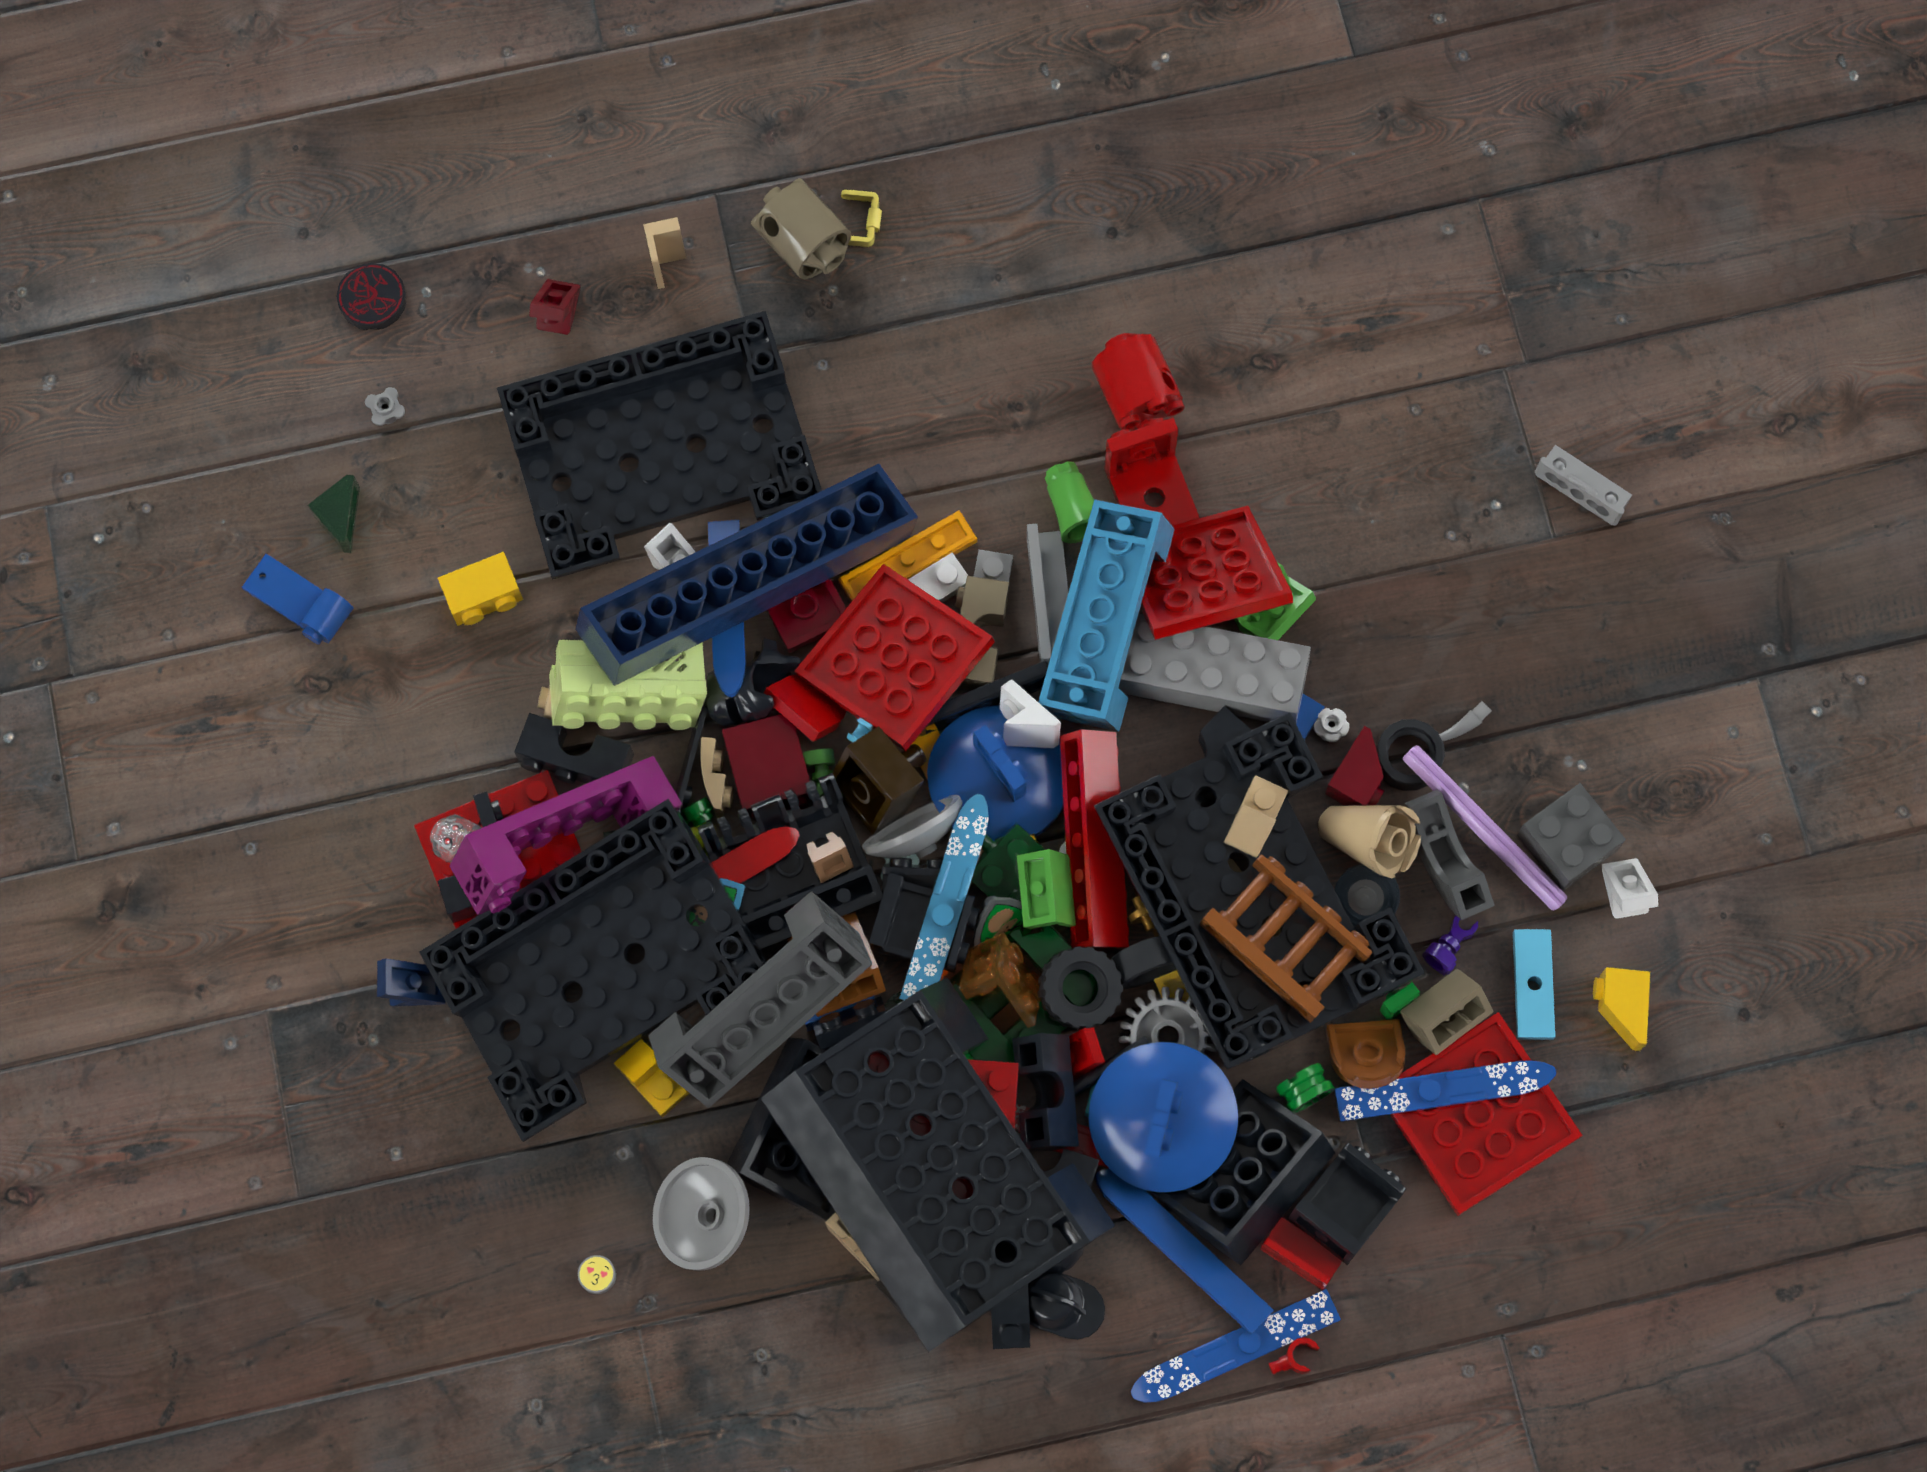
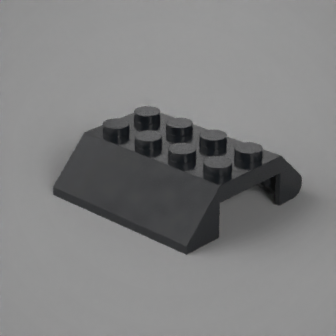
[697,773,883,949]

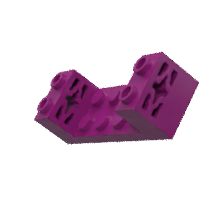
[449,756,682,915]

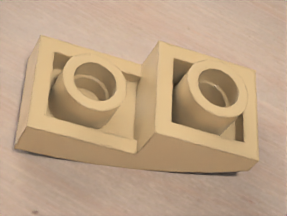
[701,737,733,818]

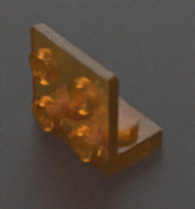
[959,932,1040,1028]

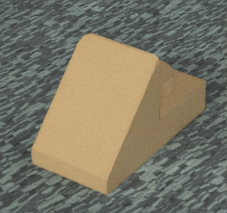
[1224,775,1288,858]

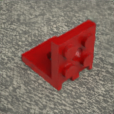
[1104,417,1200,525]

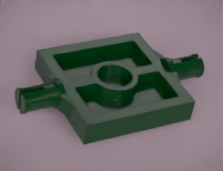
[971,822,1045,901]

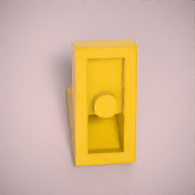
[614,1039,690,1118]

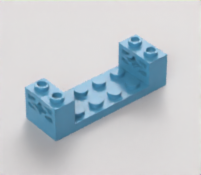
[1038,500,1175,732]

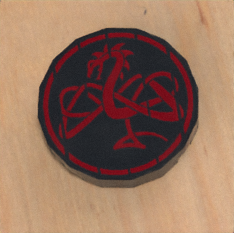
[336,263,406,330]

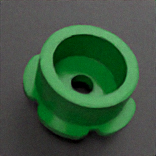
[681,797,714,827]

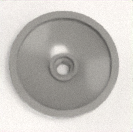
[862,795,963,859]
[653,1157,750,1271]

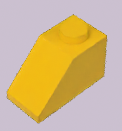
[1593,967,1650,1051]

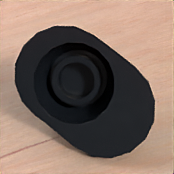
[1028,1272,1105,1340]

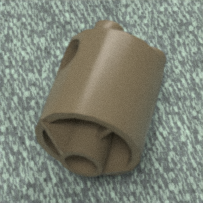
[751,178,851,280]

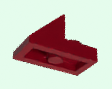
[529,279,581,335]

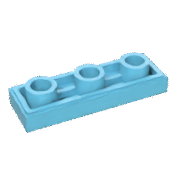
[1513,929,1555,1040]

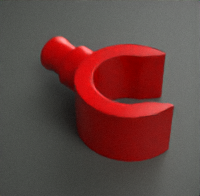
[1268,1337,1320,1374]

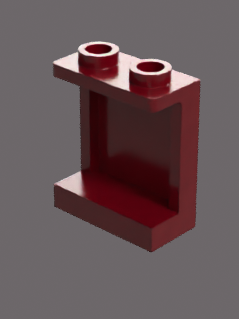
[722,714,811,821]

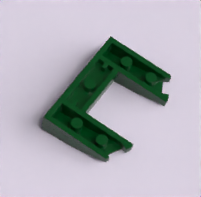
[952,926,1098,1063]

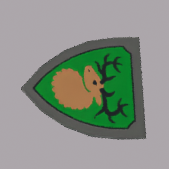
[972,896,1041,964]

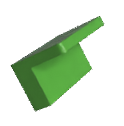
[1017,849,1076,929]

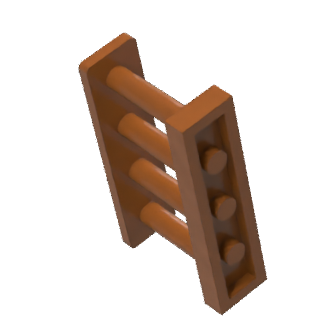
[1199,854,1373,1023]

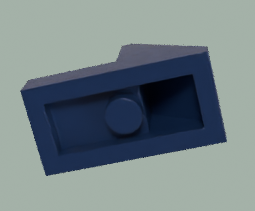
[377,958,446,1006]

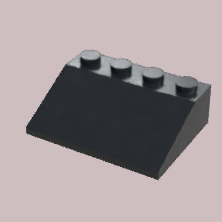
[727,1038,836,1221]
[1149,1079,1335,1266]

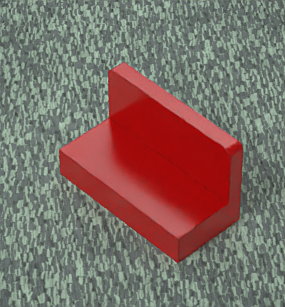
[1260,1217,1342,1291]

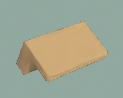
[643,217,686,289]

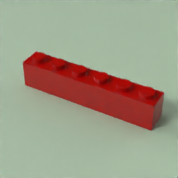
[1060,729,1129,953]

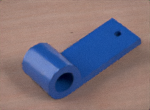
[242,554,354,645]

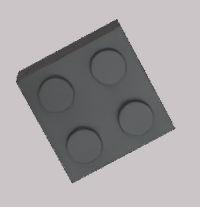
[1517,783,1626,891]

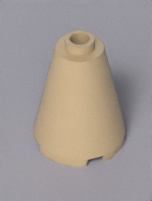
[1318,805,1421,878]

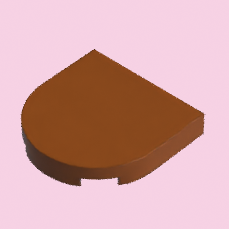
[1326,1019,1405,1089]

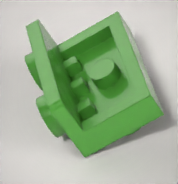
[1234,562,1316,640]

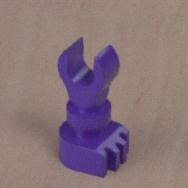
[1422,916,1478,976]

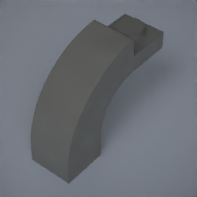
[1404,790,1495,920]

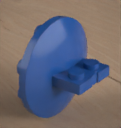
[927,706,1064,841]
[1089,1042,1238,1192]

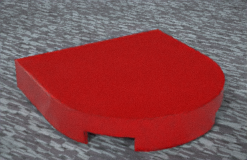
[763,675,846,742]

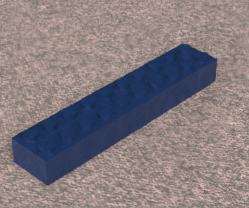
[575,464,918,686]

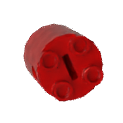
[1091,333,1185,430]

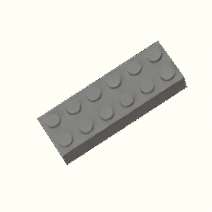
[1118,614,1311,723]

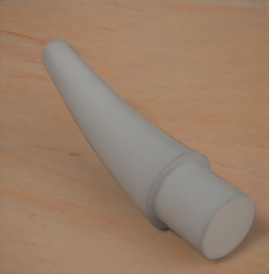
[1439,701,1492,741]

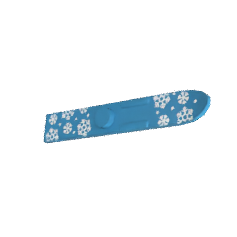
[899,794,989,1000]

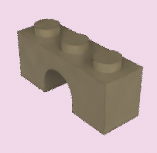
[956,576,1009,690]

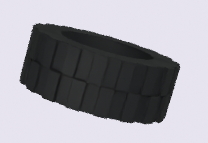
[1037,946,1123,1029]

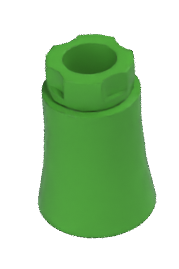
[1045,461,1094,543]

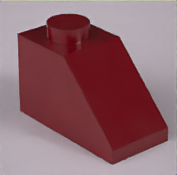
[1325,725,1385,806]

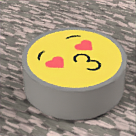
[578,1255,616,1294]

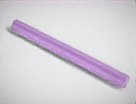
[1403,745,1567,911]

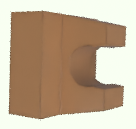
[806,832,854,883]

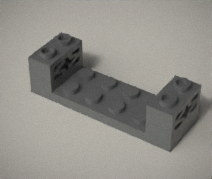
[648,891,872,1108]

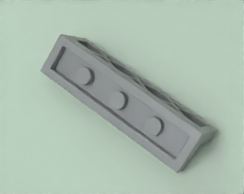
[1027,524,1068,666]

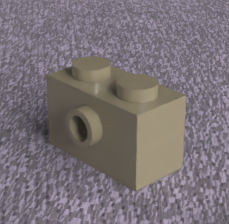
[1400,968,1494,1055]

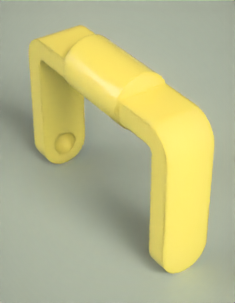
[841,190,882,247]

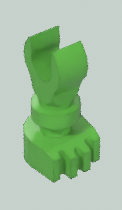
[803,748,835,797]

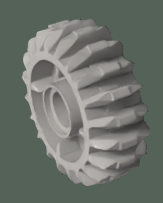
[1119,987,1217,1054]

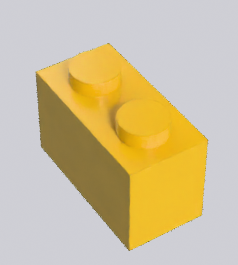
[438,551,523,626]

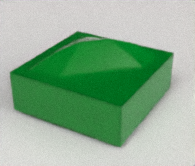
[1380,982,1420,1020]

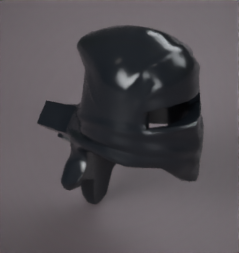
[703,638,802,726]

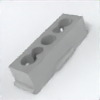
[1535,445,1632,526]

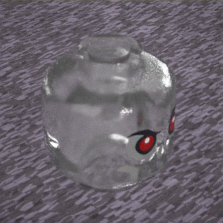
[430,814,482,864]

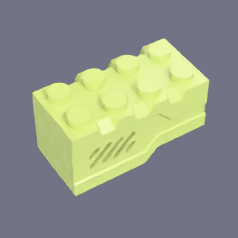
[549,640,707,730]

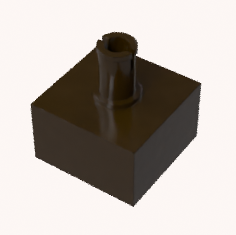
[833,726,926,835]

